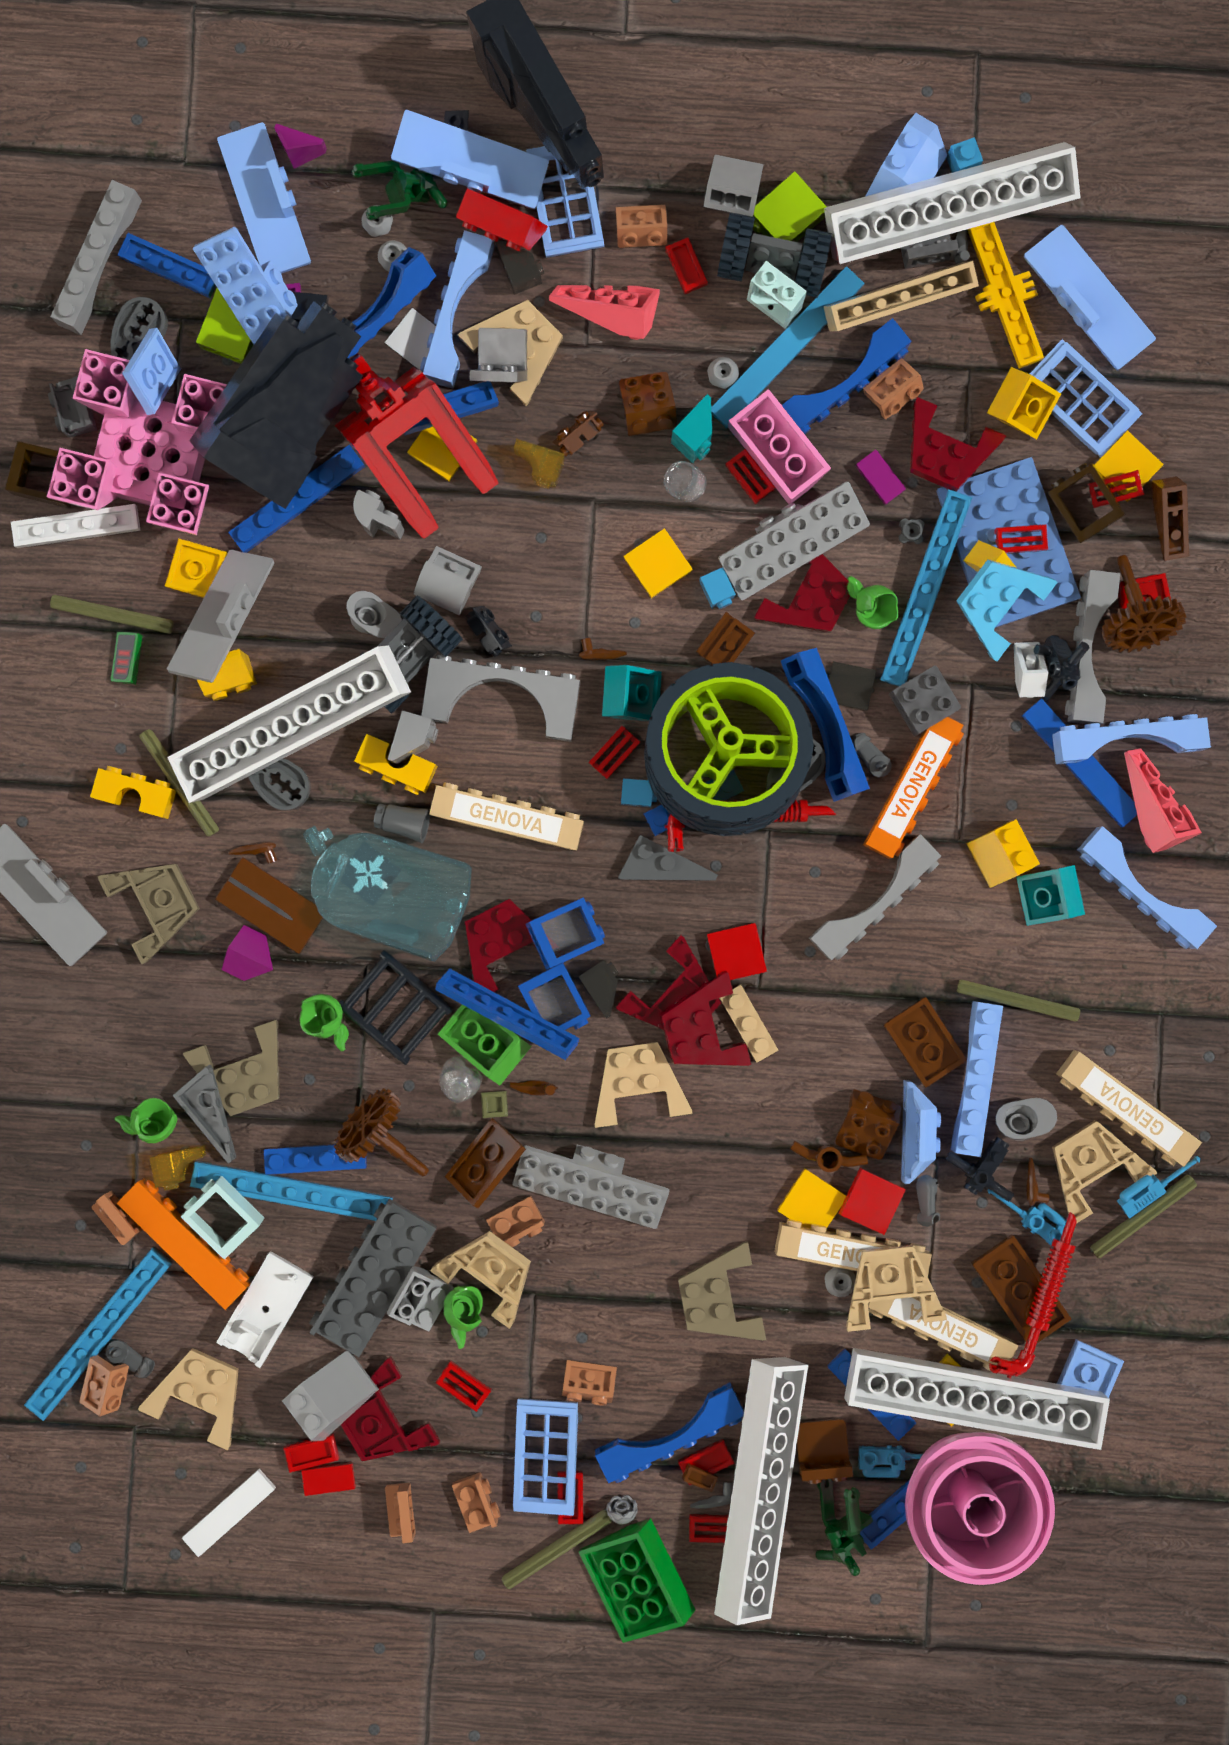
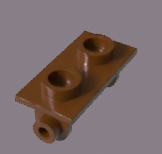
[552,410,604,457]

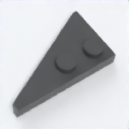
[618,835,718,881]
[173,1065,236,1164]

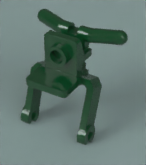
[352,160,448,220]
[815,1479,873,1576]

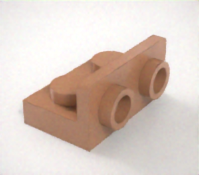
[616,205,667,248]
[863,358,924,419]
[92,1190,143,1245]
[486,1195,545,1248]
[79,1355,129,1417]
[562,1360,617,1406]
[452,1472,501,1533]
[385,1482,416,1543]

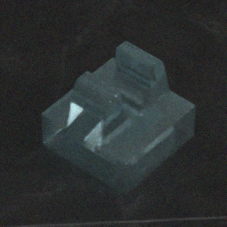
[303,826,334,857]

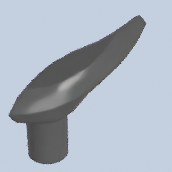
[954,229,970,264]
[690,1482,733,1509]

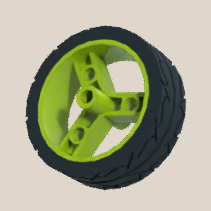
[644,662,814,836]

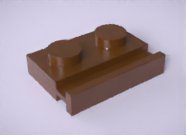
[696,612,755,665]

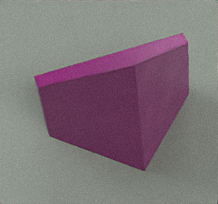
[274,124,327,169]
[222,925,273,981]

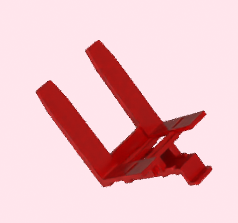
[335,353,498,539]

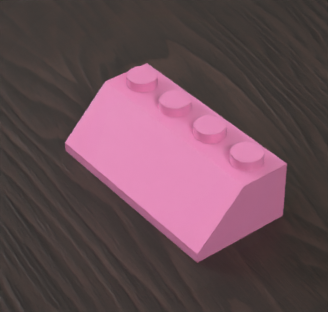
[728,389,831,504]

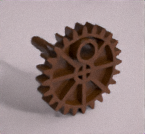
[1102,555,1187,653]
[334,1088,429,1177]

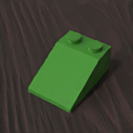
[438,1005,532,1086]

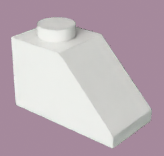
[1014,642,1048,698]

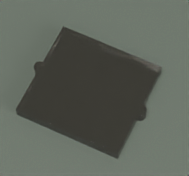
[829,661,876,711]

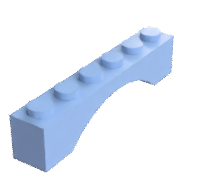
[420,230,495,389]
[1052,714,1211,764]
[1077,826,1217,949]
[951,1001,1003,1157]

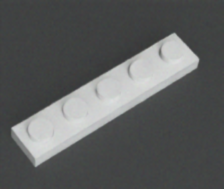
[11,504,140,548]

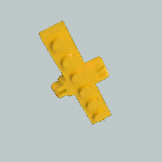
[968,222,1044,369]

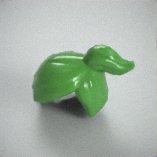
[847,576,898,629]
[300,994,349,1051]
[115,1098,177,1143]
[443,1286,483,1349]

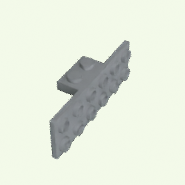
[718,482,870,600]
[167,550,274,683]
[0,824,107,966]
[513,1144,669,1229]

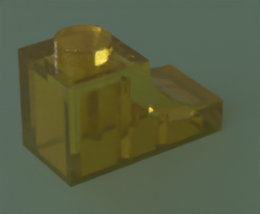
[514,439,565,489]
[149,1145,206,1190]

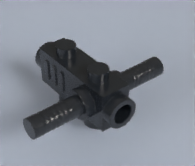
[1034,635,1090,700]
[945,1137,1014,1202]

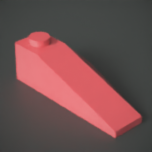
[549,285,660,340]
[1124,749,1202,853]

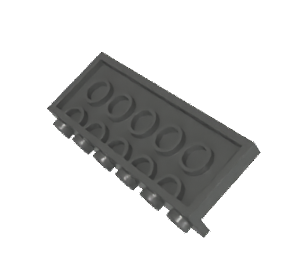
[309,1198,437,1357]

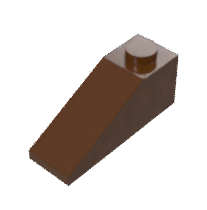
[1152,476,1189,561]

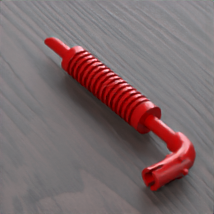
[665,800,836,852]
[989,1212,1077,1379]

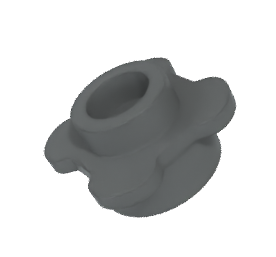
[899,518,924,544]

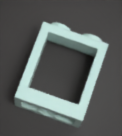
[747,261,807,329]
[181,1176,264,1259]

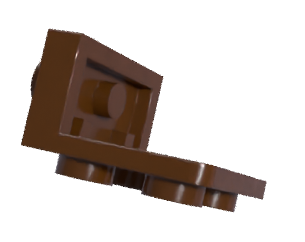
[619,372,677,436]
[835,1089,901,1160]
[797,1418,853,1484]

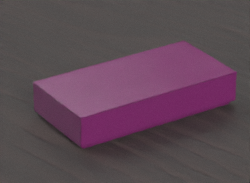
[855,450,906,505]

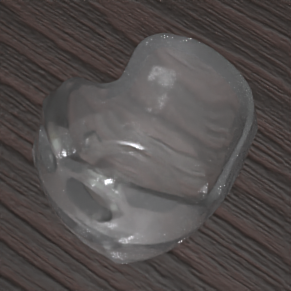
[663,461,707,502]
[439,1056,482,1103]

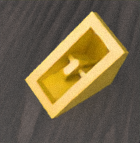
[963,540,1017,572]

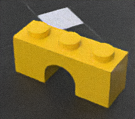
[354,734,438,795]
[90,766,176,819]

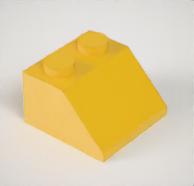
[987,367,1061,440]
[197,649,257,701]
[967,819,1040,888]

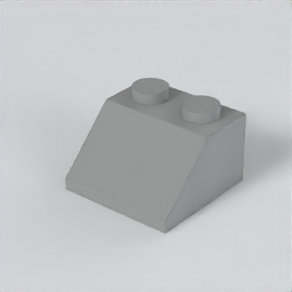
[388,711,438,765]

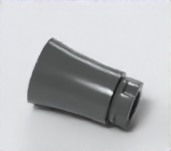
[373,804,430,843]

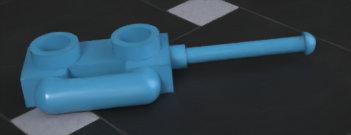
[1117,1156,1200,1219]
[988,1189,1067,1247]
[858,1445,923,1478]

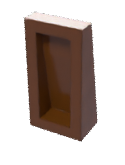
[682,1463,718,1492]

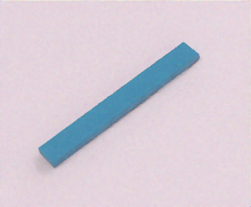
[711,266,864,428]
[880,489,972,687]
[190,1161,393,1221]
[24,1247,173,1421]

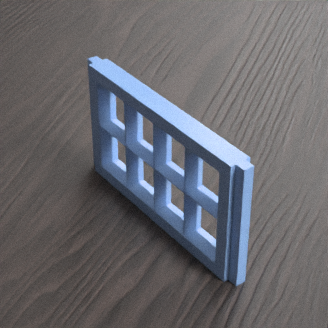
[526,146,604,258]
[1030,339,1142,458]
[513,1398,578,1516]

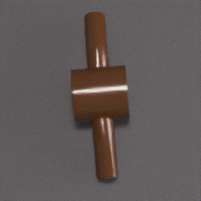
[790,1141,868,1172]

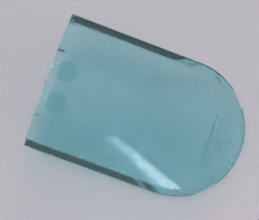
[311,833,472,962]

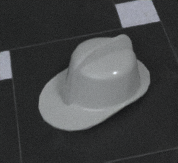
[346,591,402,638]
[996,1098,1057,1141]

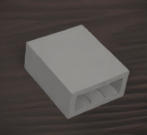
[703,155,764,217]

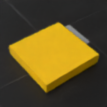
[407,427,477,482]
[1095,430,1164,502]
[623,528,693,599]
[165,538,227,598]
[777,1168,846,1229]

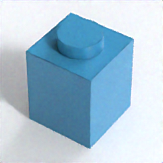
[946,137,983,173]
[699,567,736,609]
[621,778,657,807]

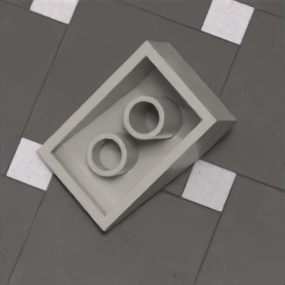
[282,1351,379,1441]

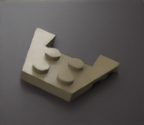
[97,864,200,964]
[183,1020,280,1116]
[678,1241,766,1341]

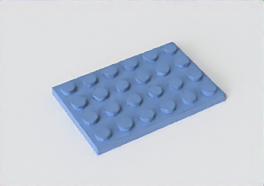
[936,457,1081,628]

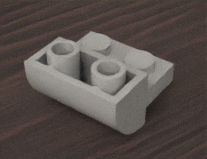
[353,490,405,540]
[414,546,482,615]
[387,1266,454,1331]

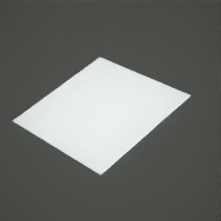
[385,308,436,370]

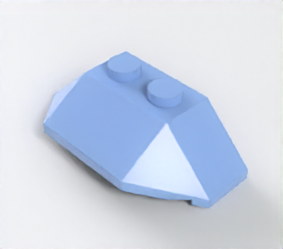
[865,113,947,197]
[901,1080,941,1184]

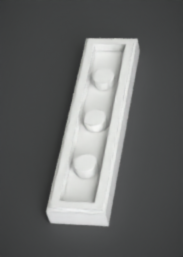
[182,1469,276,1557]

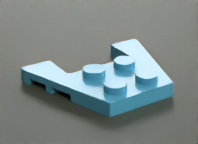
[956,559,1058,662]

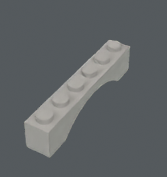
[50,180,142,335]
[1065,570,1120,724]
[809,834,941,960]

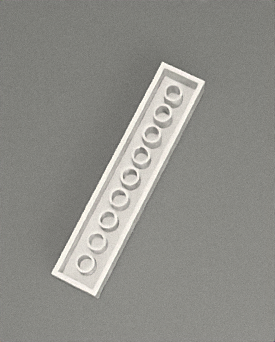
[824,142,1080,264]
[167,645,411,803]
[844,1348,1110,1450]
[714,1357,808,1625]

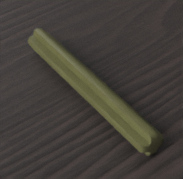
[50,595,174,634]
[139,729,219,837]
[957,980,1080,1022]
[1090,1175,1197,1258]
[502,1509,612,1589]

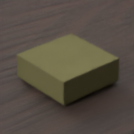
[481,1091,508,1118]

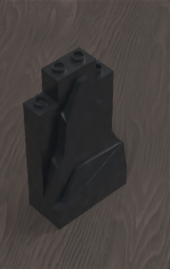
[466,0,604,189]
[189,301,363,509]

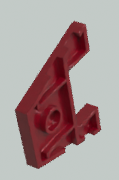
[910,397,1006,492]
[754,554,850,633]
[465,899,565,992]
[615,935,721,1030]
[660,970,751,1066]
[341,1356,440,1461]

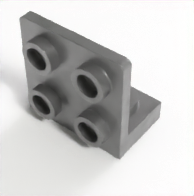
[901,234,959,269]
[470,328,527,382]
[889,666,961,737]

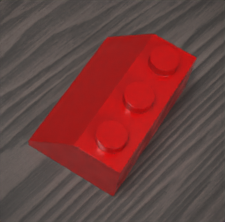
[456,188,548,252]

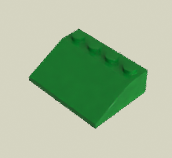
[578,1518,696,1643]

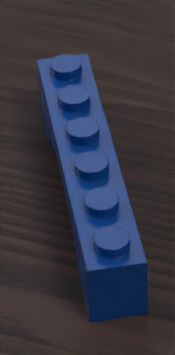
[348,247,436,358]
[782,318,911,434]
[781,648,870,802]
[595,1382,744,1483]

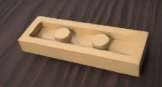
[720,985,778,1063]

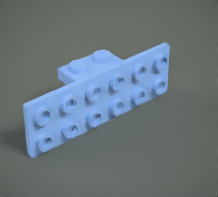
[391,110,549,209]
[217,122,311,274]
[1023,225,1156,370]
[193,227,298,344]

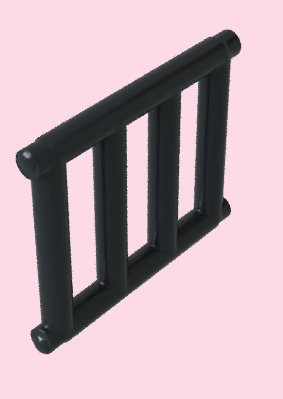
[339,950,453,1065]

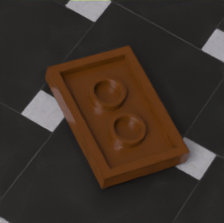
[883,997,967,1088]
[445,1118,526,1209]

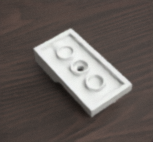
[216,1251,314,1368]

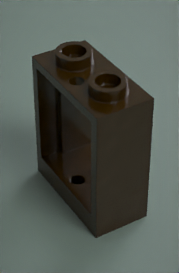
[5,441,71,509]
[1048,462,1126,543]

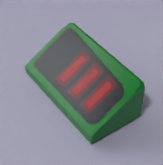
[111,632,143,685]

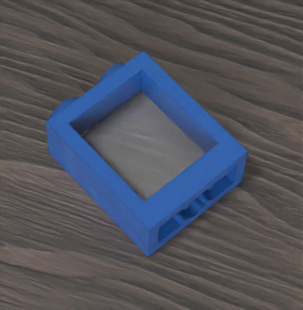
[526,897,605,970]
[518,962,591,1030]

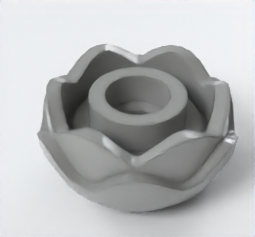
[362,205,393,237]
[378,240,407,272]
[707,357,739,389]
[825,1267,856,1297]
[606,1495,638,1524]

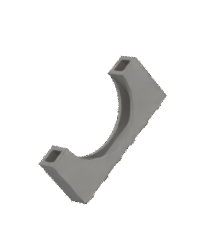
[421,655,580,742]

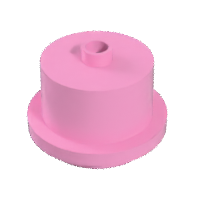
[905,1432,1055,1585]

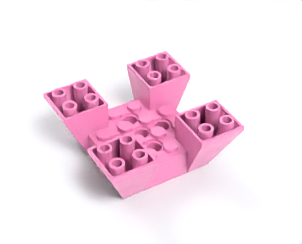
[47,349,227,535]

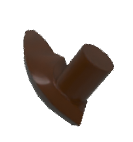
[579,638,627,660]
[229,842,277,864]
[510,1080,558,1096]
[1026,1158,1049,1206]

